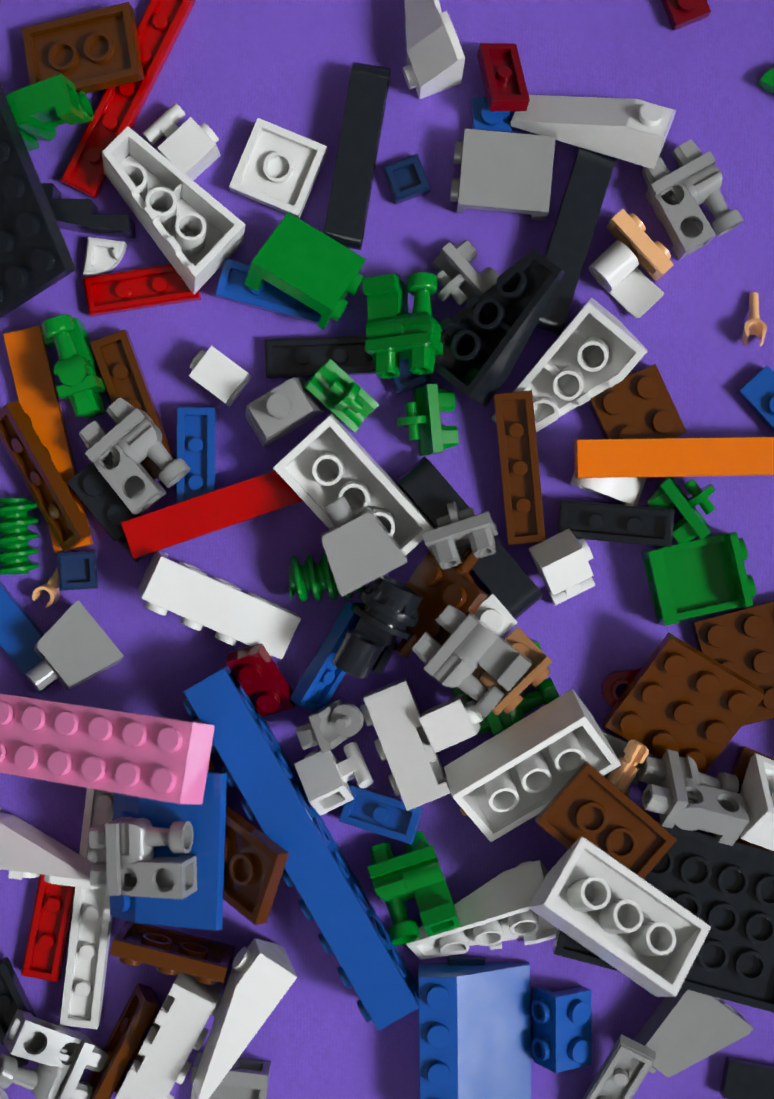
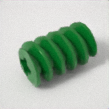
[0,498,39,575]
[289,553,366,602]

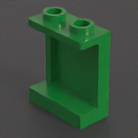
[244,212,366,330]
[641,532,756,626]

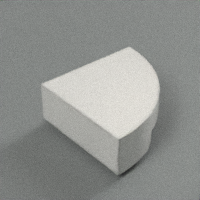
[83,237,127,277]

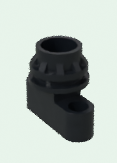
[332,575,423,678]

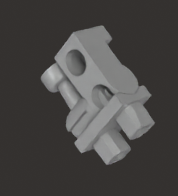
[641,139,744,260]
[79,397,191,515]
[412,604,532,718]
[637,749,750,846]
[89,817,197,900]
[0,1009,108,1099]

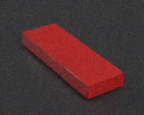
[83,264,201,317]
[21,874,75,982]

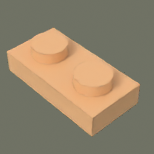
[606,209,674,282]

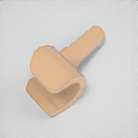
[741,292,767,346]
[32,567,60,608]

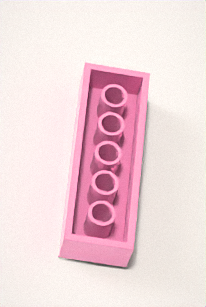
[0,693,215,804]

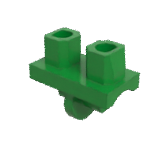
[303,358,379,433]
[396,384,459,456]
[647,477,715,545]

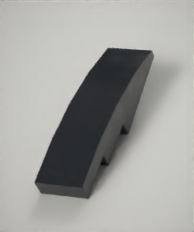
[41,183,135,238]

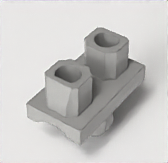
[431,240,499,305]
[422,501,498,569]
[296,699,364,753]

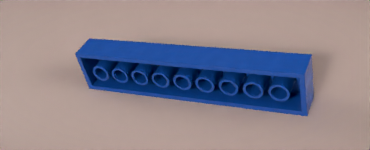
[183,665,419,1031]

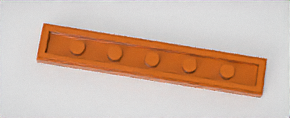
[3,325,94,553]
[574,437,774,478]

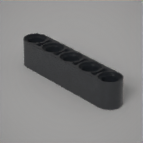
[324,62,391,250]
[535,148,616,334]
[396,456,543,620]

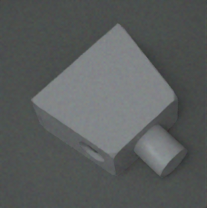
[244,377,324,448]
[321,496,408,597]
[26,600,124,692]

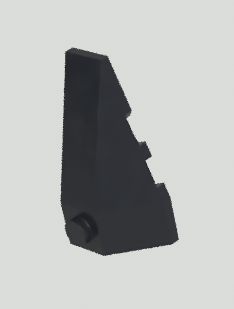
[434,249,565,406]

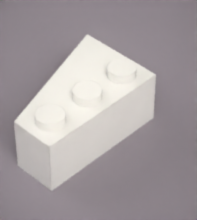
[360,677,450,811]

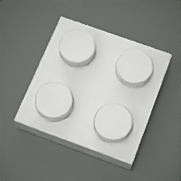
[229,118,328,219]

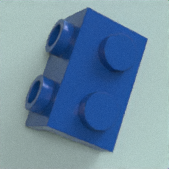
[531,986,591,1073]

